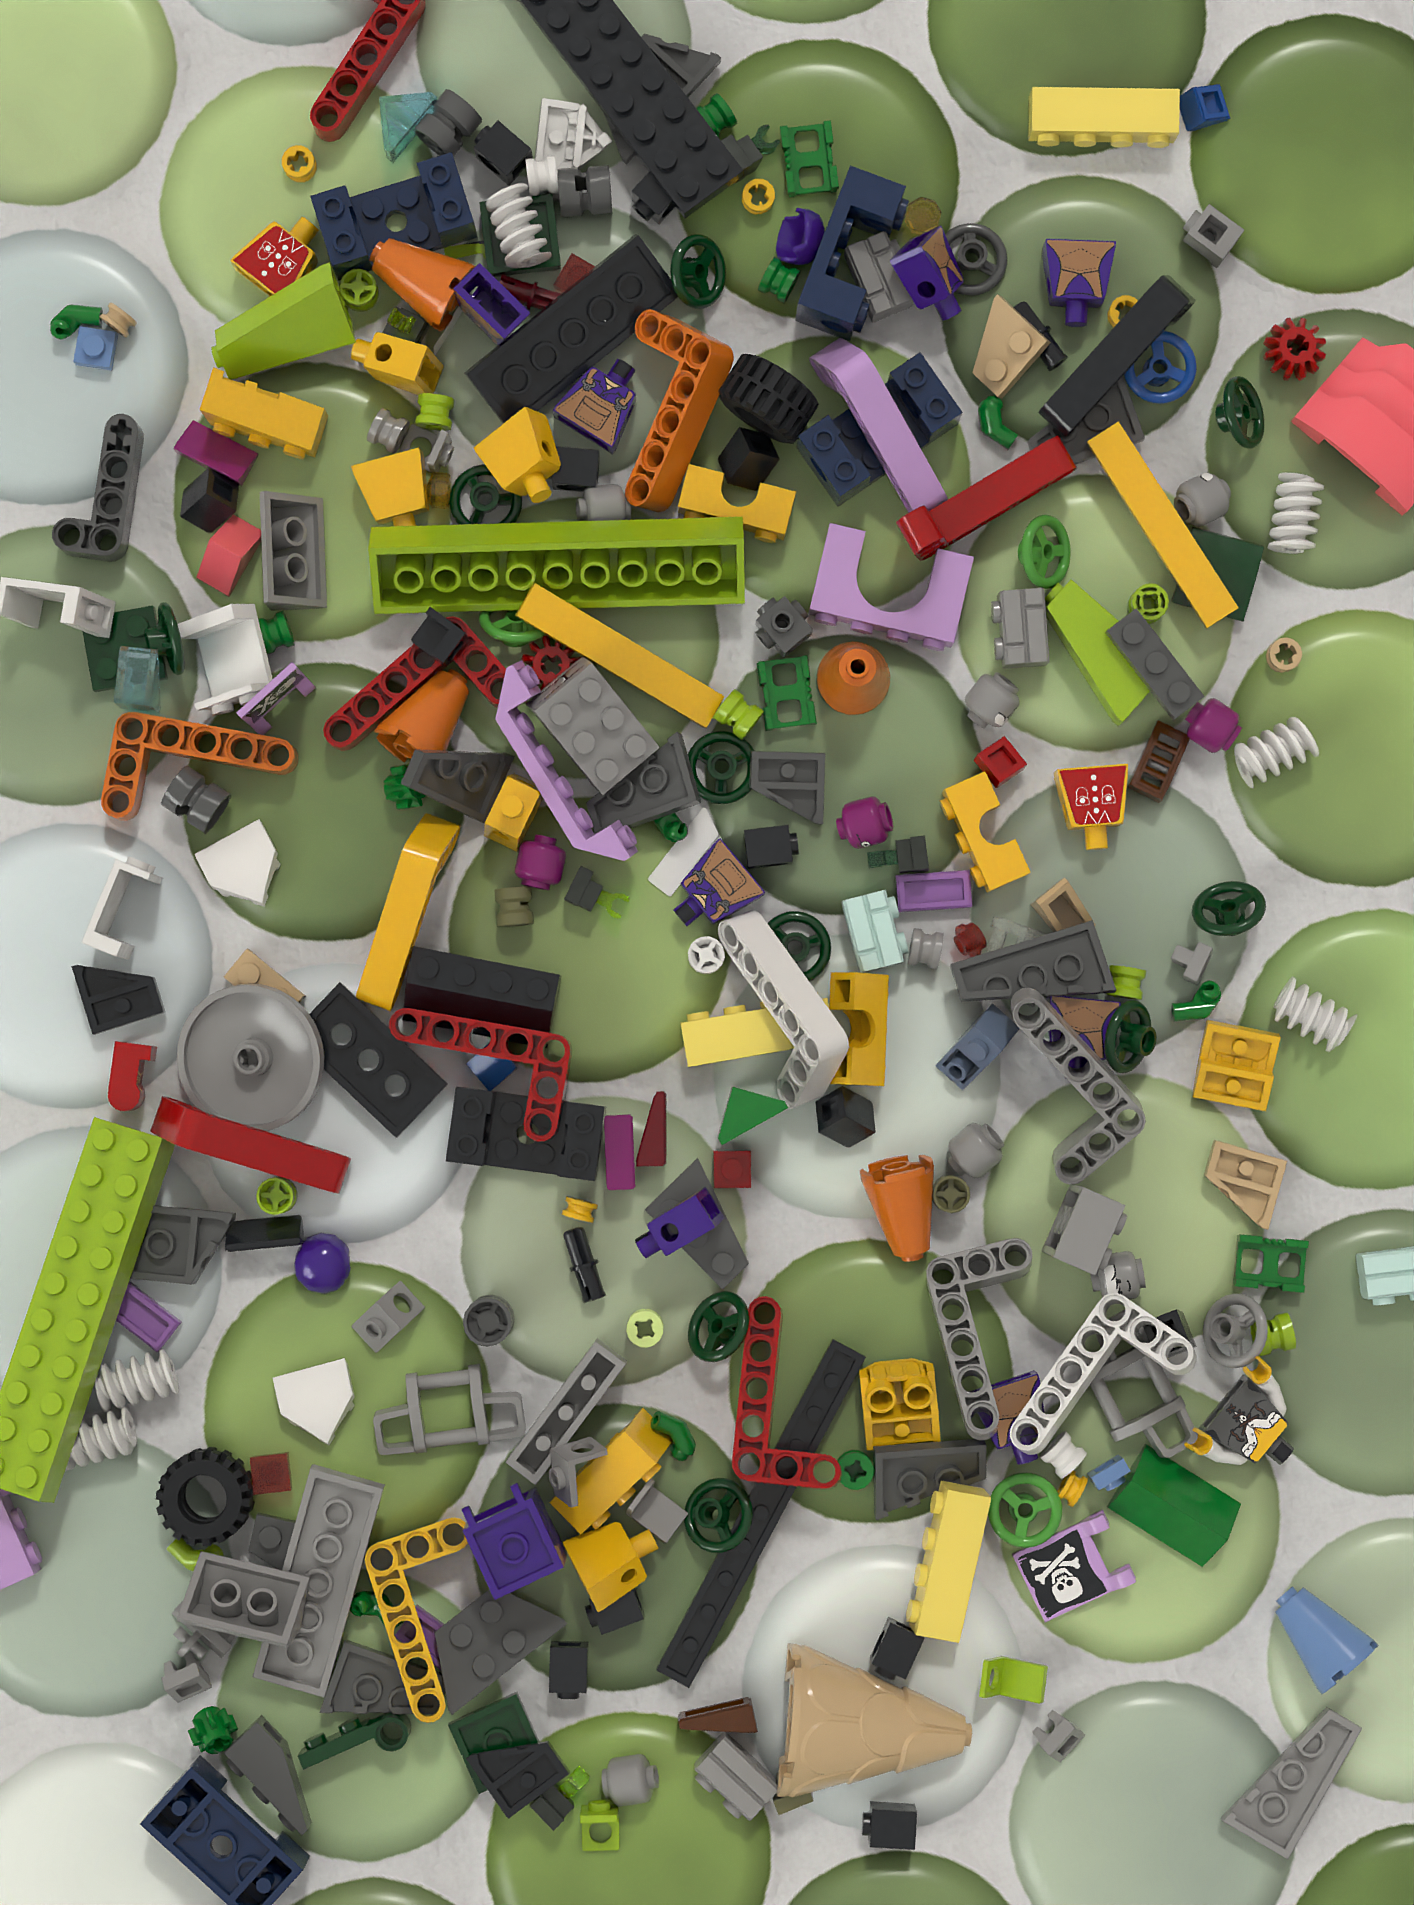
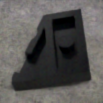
[71,965,166,1035]
[466,1741,570,1819]

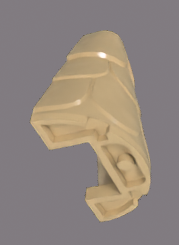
[777,1643,972,1798]

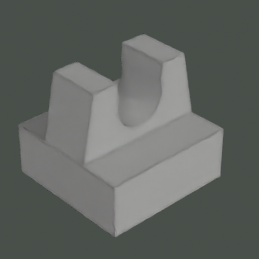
[1171,942,1213,985]
[161,1651,212,1703]
[1033,1710,1085,1762]

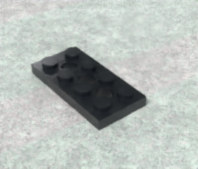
[309,982,448,1138]

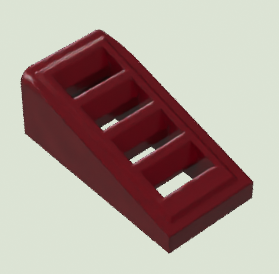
[636,1091,667,1166]

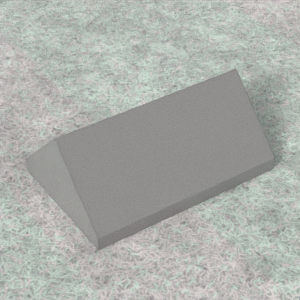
[260,491,327,611]
[177,1551,310,1648]

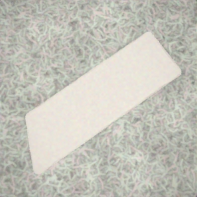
[648,808,718,896]

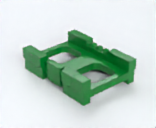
[780,120,839,198]
[757,655,817,731]
[1233,1234,1309,1293]

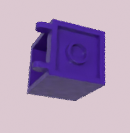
[462,1483,567,1600]

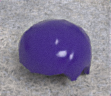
[776,208,825,265]
[294,1233,351,1294]

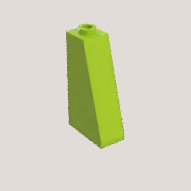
[211,262,356,380]
[1045,580,1150,726]

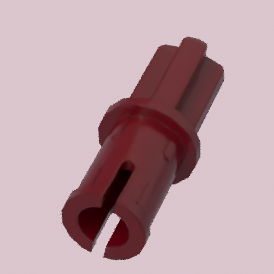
[499,274,561,310]

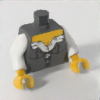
[1184,1356,1294,1465]

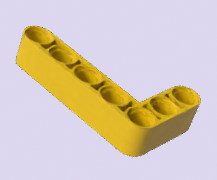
[356,813,461,1012]
[365,1518,468,1723]

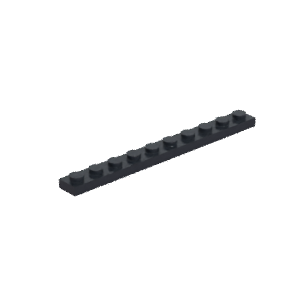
[656,1338,866,1688]

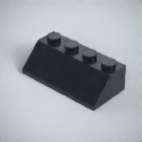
[402,946,562,1048]

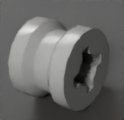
[367,408,410,454]
[908,928,944,969]

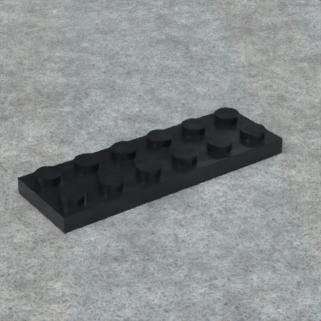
[464,234,678,423]

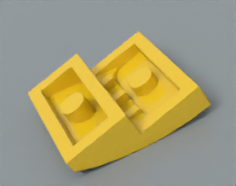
[1192,1020,1281,1111]

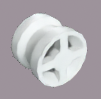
[525,155,559,196]
[688,936,725,974]
[1039,1431,1087,1479]

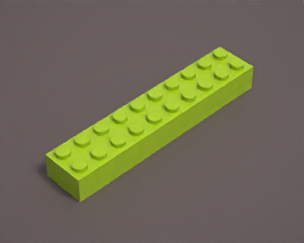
[368,517,745,614]
[0,1117,175,1503]

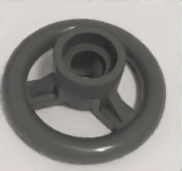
[945,223,1007,296]

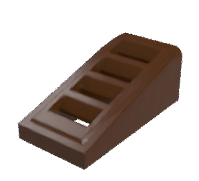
[1127,720,1190,803]
[678,1697,758,1733]

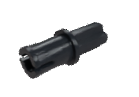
[1014,301,1068,371]
[563,1227,606,1303]

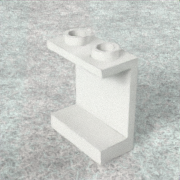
[0,577,116,638]
[178,604,273,715]
[81,856,162,960]

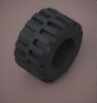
[719,354,819,444]
[155,1447,256,1547]

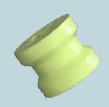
[626,1309,664,1348]

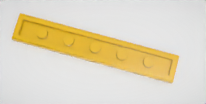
[1087,421,1239,629]
[515,583,724,728]

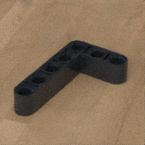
[1038,275,1196,438]

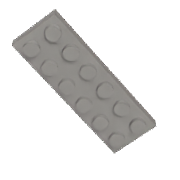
[253,1464,385,1698]

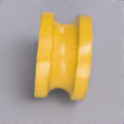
[282,145,317,182]
[742,179,775,214]
[1107,295,1138,328]
[562,1196,598,1223]
[1057,1470,1088,1507]

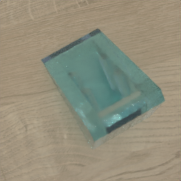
[379,92,437,163]
[114,646,161,714]

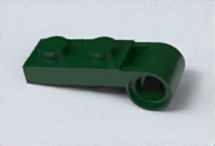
[298,1713,411,1770]

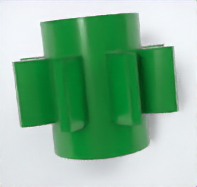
[383,764,425,810]
[188,1706,238,1754]

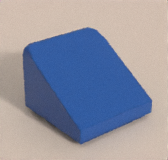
[1180,84,1231,131]
[466,1042,518,1091]

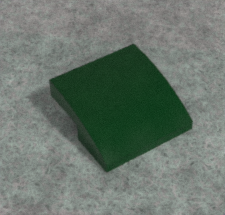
[1172,527,1264,622]

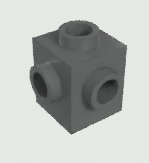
[755,596,813,658]

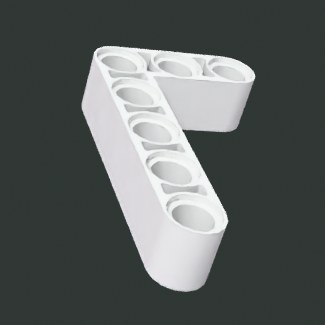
[718,910,849,1109]
[1010,1293,1197,1455]

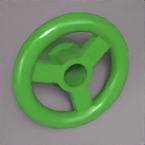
[1018,515,1071,589]
[479,610,545,647]
[988,1473,1062,1548]

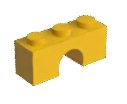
[678,464,796,543]
[939,771,1031,893]
[829,972,889,1086]

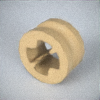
[99,302,137,338]
[1266,638,1302,673]

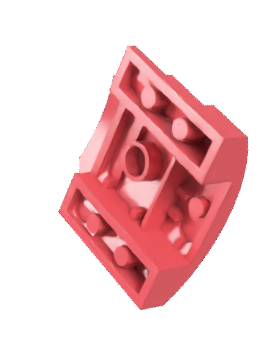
[1291,337,1414,516]

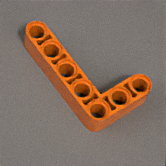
[625,309,734,513]
[101,712,298,821]

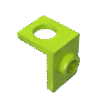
[979,1656,1048,1704]
[580,1799,620,1851]

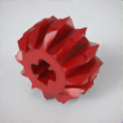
[1263,318,1326,381]
[521,636,581,691]

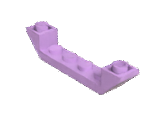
[495,660,638,861]

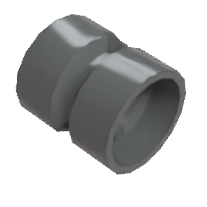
[413,89,482,157]
[558,165,613,218]
[161,766,232,834]
[463,1295,515,1347]

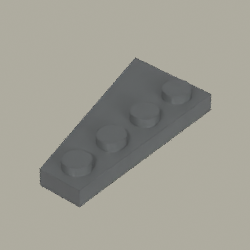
[950,920,1116,1002]

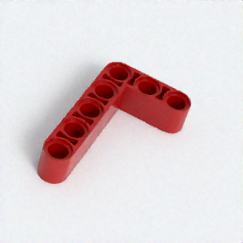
[310,0,426,142]
[896,436,1077,561]
[323,616,506,751]
[389,1008,572,1141]
[150,1096,351,1194]
[732,1296,842,1490]

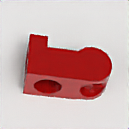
[108,1041,157,1111]

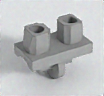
[172,1601,236,1659]

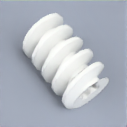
[485,183,552,268]
[1267,472,1324,554]
[1234,717,1319,788]
[1273,977,1357,1052]
[95,1349,179,1412]
[66,1407,137,1471]

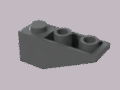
[224,1715,312,1835]

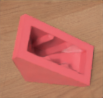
[196,514,261,597]

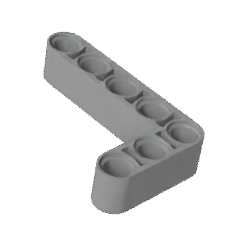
[1010,988,1146,1185]
[926,1238,1032,1440]

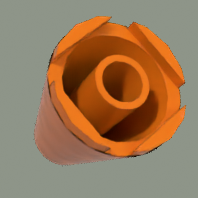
[370,238,476,332]
[817,641,890,715]
[374,669,469,763]
[860,1155,934,1262]

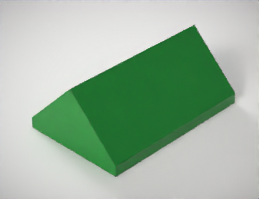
[717,1087,788,1145]
[1107,1444,1241,1567]

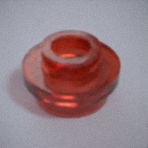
[953,922,987,957]

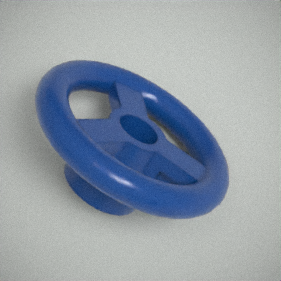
[1124,331,1197,404]

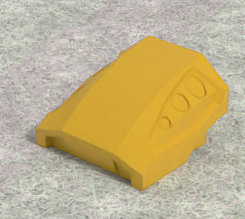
[859,1358,941,1451]

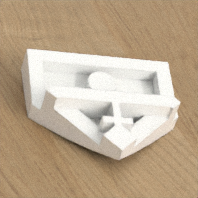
[534,98,612,177]
[194,819,281,906]
[273,1358,355,1445]

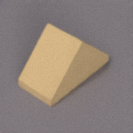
[1030,878,1096,932]

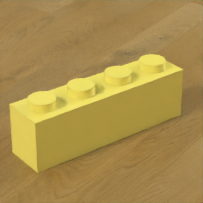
[1028,87,1180,148]
[681,992,829,1067]
[906,1481,991,1643]

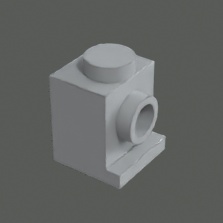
[1183,204,1244,268]

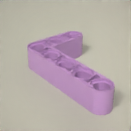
[809,338,948,512]

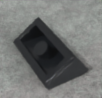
[225,1215,304,1252]

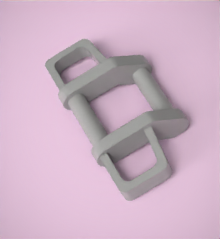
[1081,1310,1198,1458]
[373,1364,526,1455]

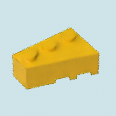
[200,367,328,459]
[549,1408,673,1535]

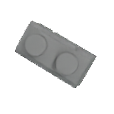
[844,232,913,322]
[991,588,1050,669]
[694,1732,778,1821]

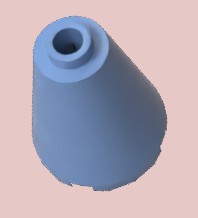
[1275,1586,1379,1694]

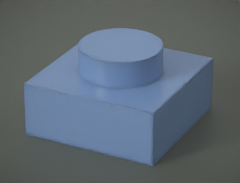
[73,326,118,371]
[1087,1454,1131,1491]

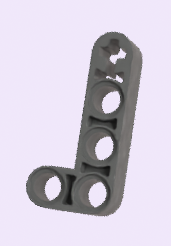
[52,414,144,562]

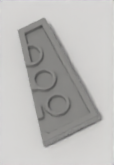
[1221,1707,1362,1859]

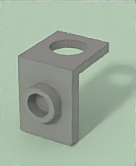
[398,424,454,475]
[352,1281,425,1353]
[549,1437,608,1508]
[626,1478,688,1544]

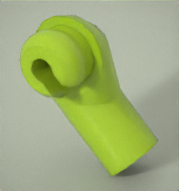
[166,1538,224,1571]

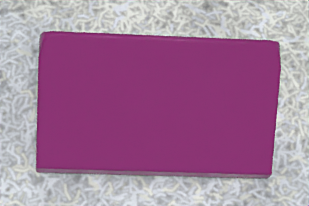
[173,420,259,487]
[604,1114,636,1190]

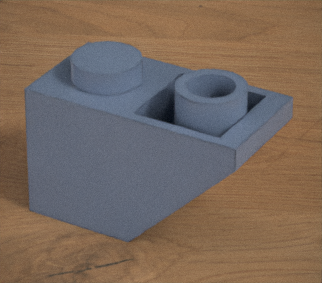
[935,1003,1020,1090]

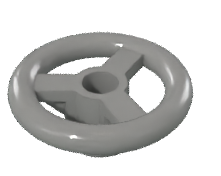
[1203,1294,1268,1368]

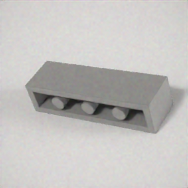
[505,1338,627,1485]

